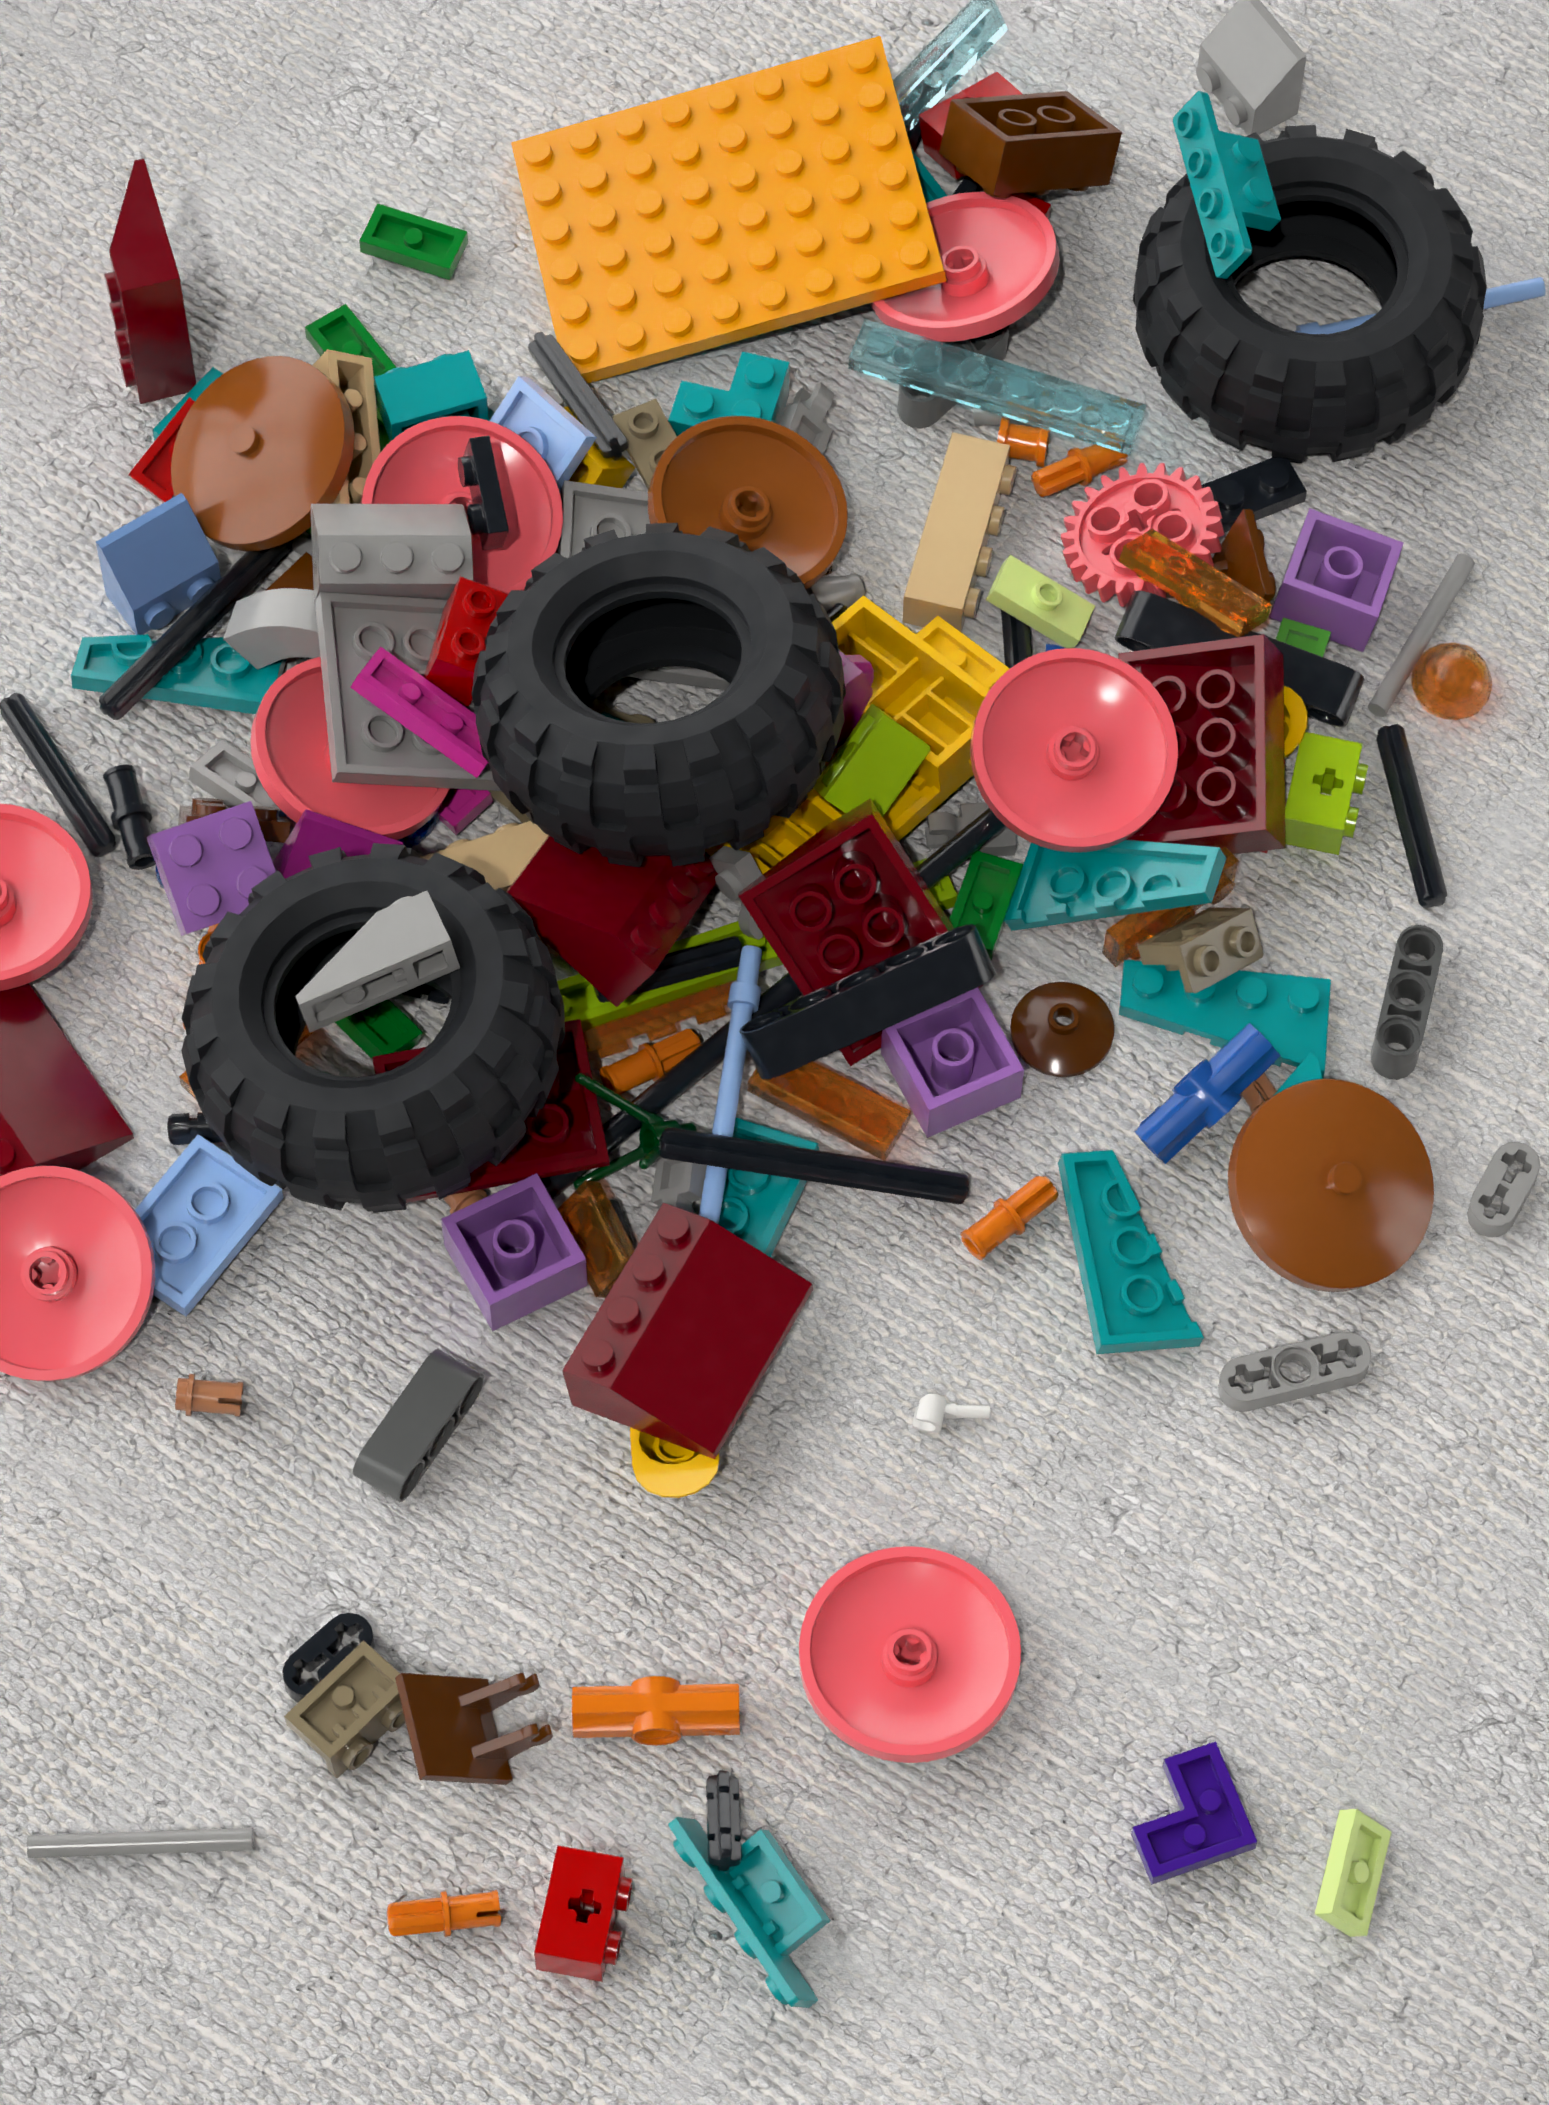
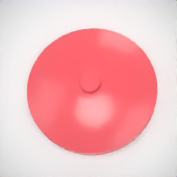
[871,192,1060,342]
[361,416,563,594]
[970,648,1178,852]
[250,657,450,840]
[0,804,93,991]
[0,1166,155,1381]
[799,1546,1021,1763]

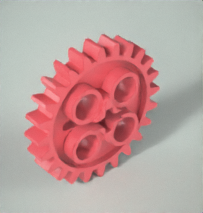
[1061,463,1224,607]

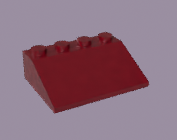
[104,158,196,404]
[1118,634,1286,854]
[738,799,983,1066]
[506,835,718,1007]
[0,983,134,1176]
[372,1019,610,1203]
[562,1203,813,1459]

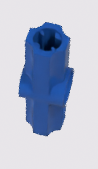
[1133,1023,1281,1164]

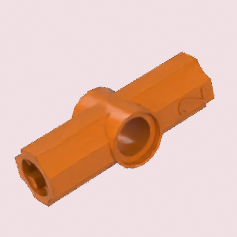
[572,1676,740,1746]

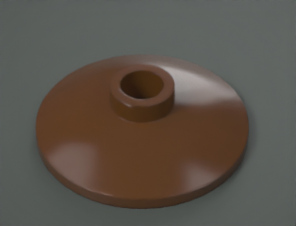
[1010,982,1114,1077]

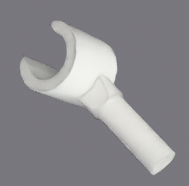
[912,1394,990,1433]

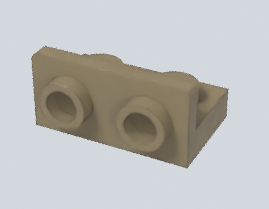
[612,399,677,490]
[1137,907,1264,993]
[284,1640,405,1778]

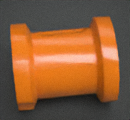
[997,417,1051,468]

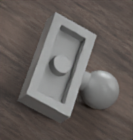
[188,739,287,817]

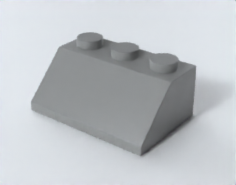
[310,504,474,604]

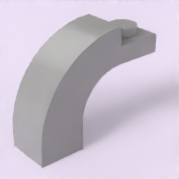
[223,588,320,670]

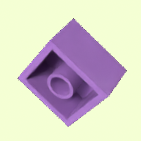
[1269,508,1404,652]
[147,801,276,936]
[881,987,1024,1138]
[441,1173,587,1332]

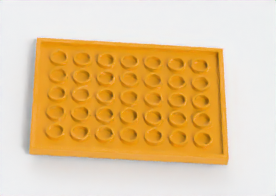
[511,36,947,384]

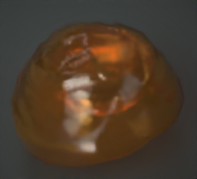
[1411,642,1492,720]

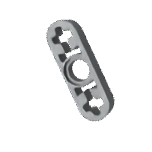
[1218,1332,1371,1412]

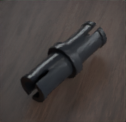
[103,764,156,870]

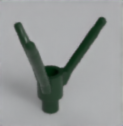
[573,1073,697,1190]

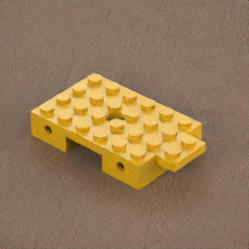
[705,595,1010,875]

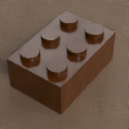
[939,91,1122,198]

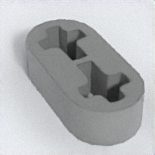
[1467,1142,1540,1237]

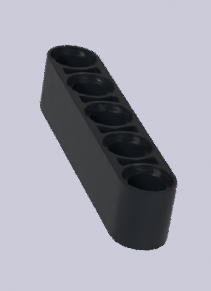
[1114,590,1365,727]
[739,924,996,1079]

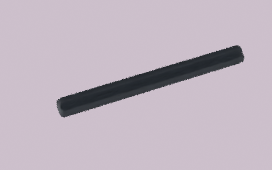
[99,539,294,720]
[659,1127,969,1204]

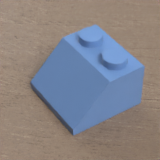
[96,493,221,635]

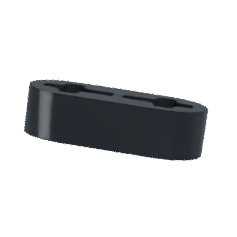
[282,1613,375,1703]

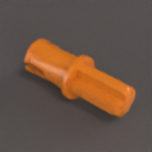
[1031,434,1128,497]
[599,1029,701,1095]
[960,1176,1058,1260]
[387,1890,501,1937]

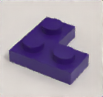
[1131,1741,1257,1885]

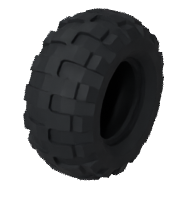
[1133,125,1487,463]
[472,523,846,867]
[181,843,565,1213]

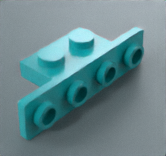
[1173,91,1281,279]
[668,1817,831,2008]

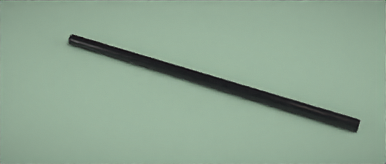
[540,808,1006,1200]

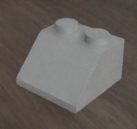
[1196,0,1307,135]

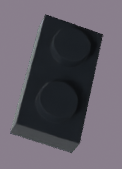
[458,436,509,551]
[1202,457,1307,533]

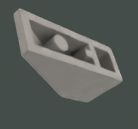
[295,891,460,1032]

